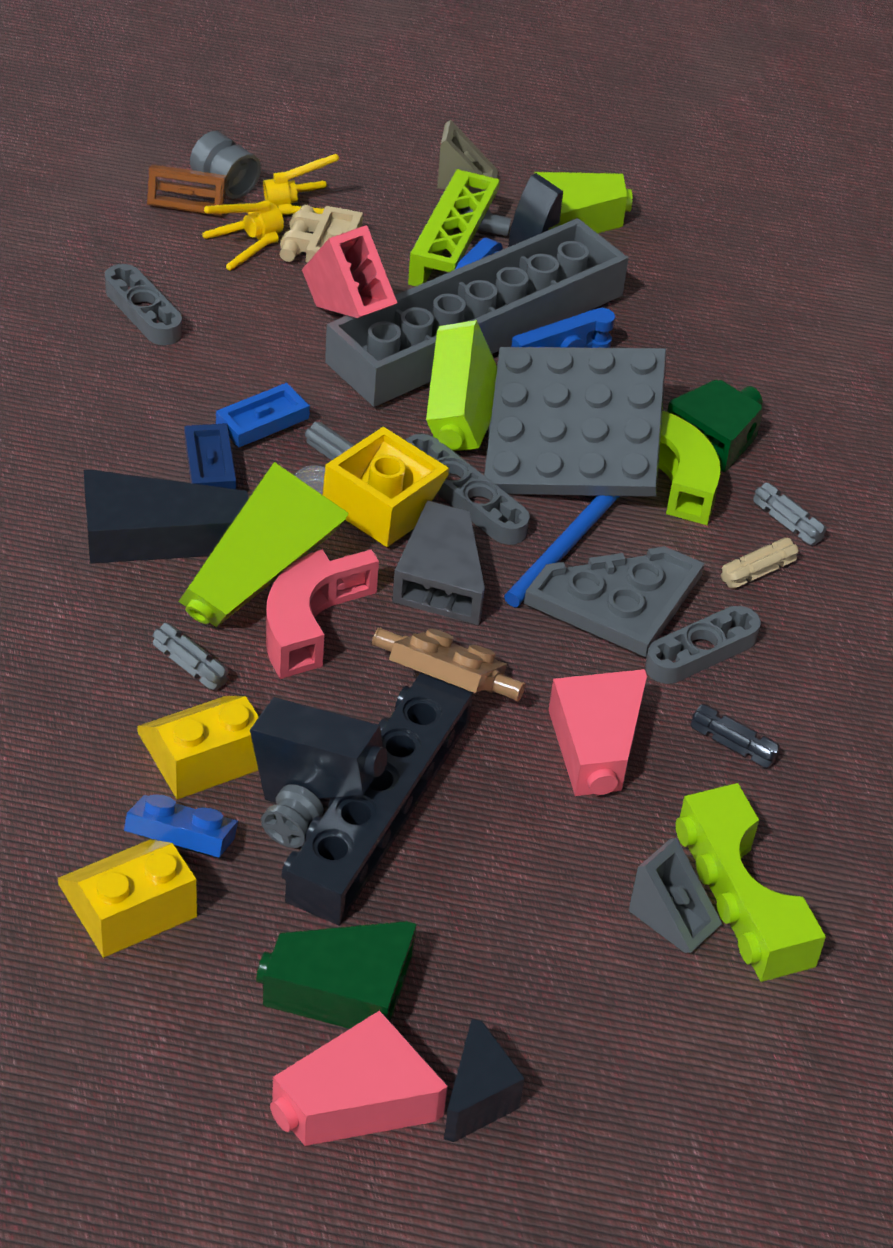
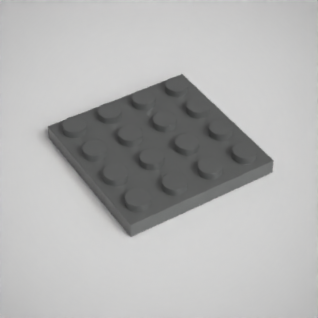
[484,347,667,496]

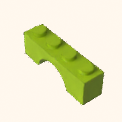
[676,783,826,982]

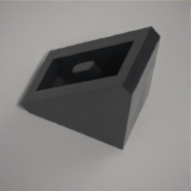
[444,1019,525,1142]

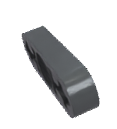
[105,264,182,345]
[645,606,761,684]

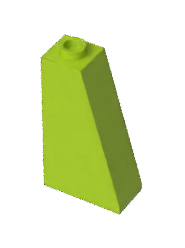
[178,462,349,627]

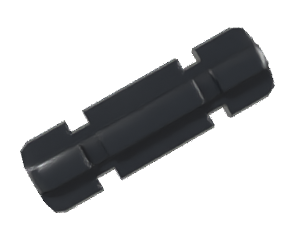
[690,704,780,768]

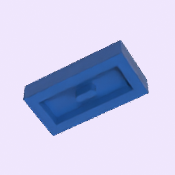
[216,383,310,448]
[124,794,238,858]

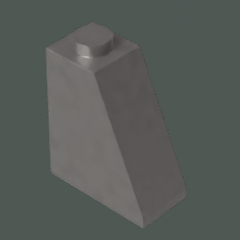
[392,501,485,625]

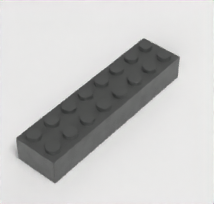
[325,218,628,407]

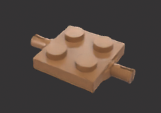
[372,627,525,701]

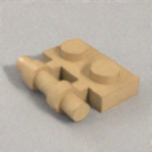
[280,205,363,262]

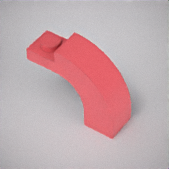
[266,549,379,679]

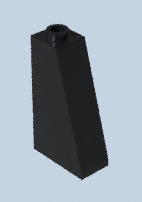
[83,470,248,564]

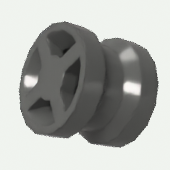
[261,784,324,848]

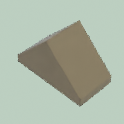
[437,120,498,193]

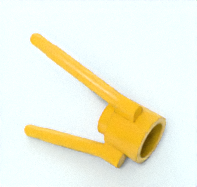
[263,154,339,215]
[202,200,284,271]

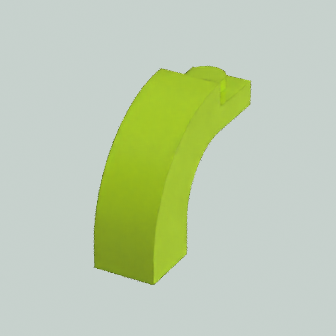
[658,411,720,525]

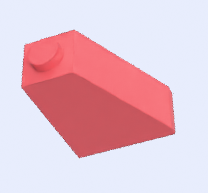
[548,669,647,796]
[270,1011,448,1146]

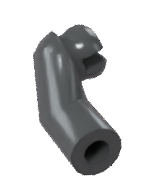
[461,207,511,236]

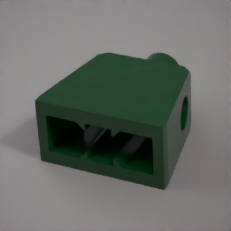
[667,380,763,472]

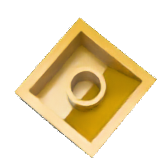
[323,427,449,547]
[137,696,259,800]
[58,839,197,958]

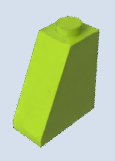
[534,172,632,233]
[426,320,497,452]

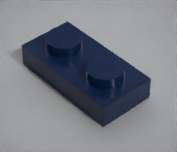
[184,423,236,489]

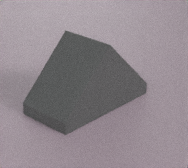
[629,838,722,953]

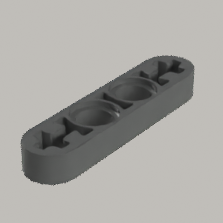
[406,434,530,545]

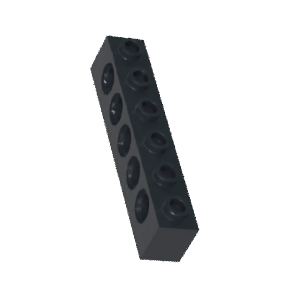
[281,672,473,926]

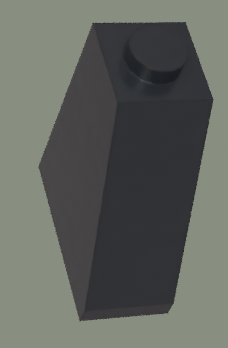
[250,697,388,802]

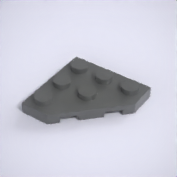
[524,546,705,657]

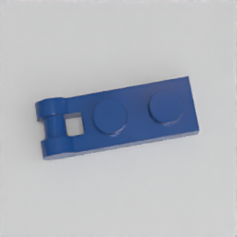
[511,308,615,348]

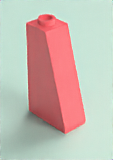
[302,225,397,318]

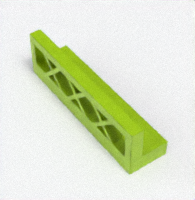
[408,169,500,286]

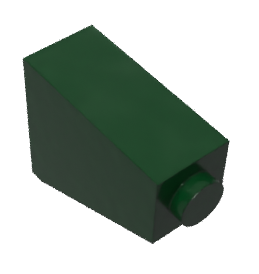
[256,921,417,1029]

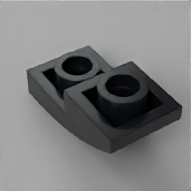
[508,173,563,247]

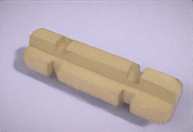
[720,538,799,589]

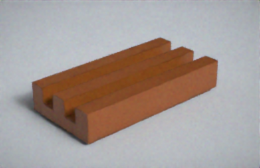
[147,164,227,216]

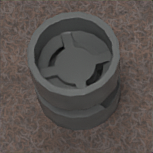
[190,131,261,199]

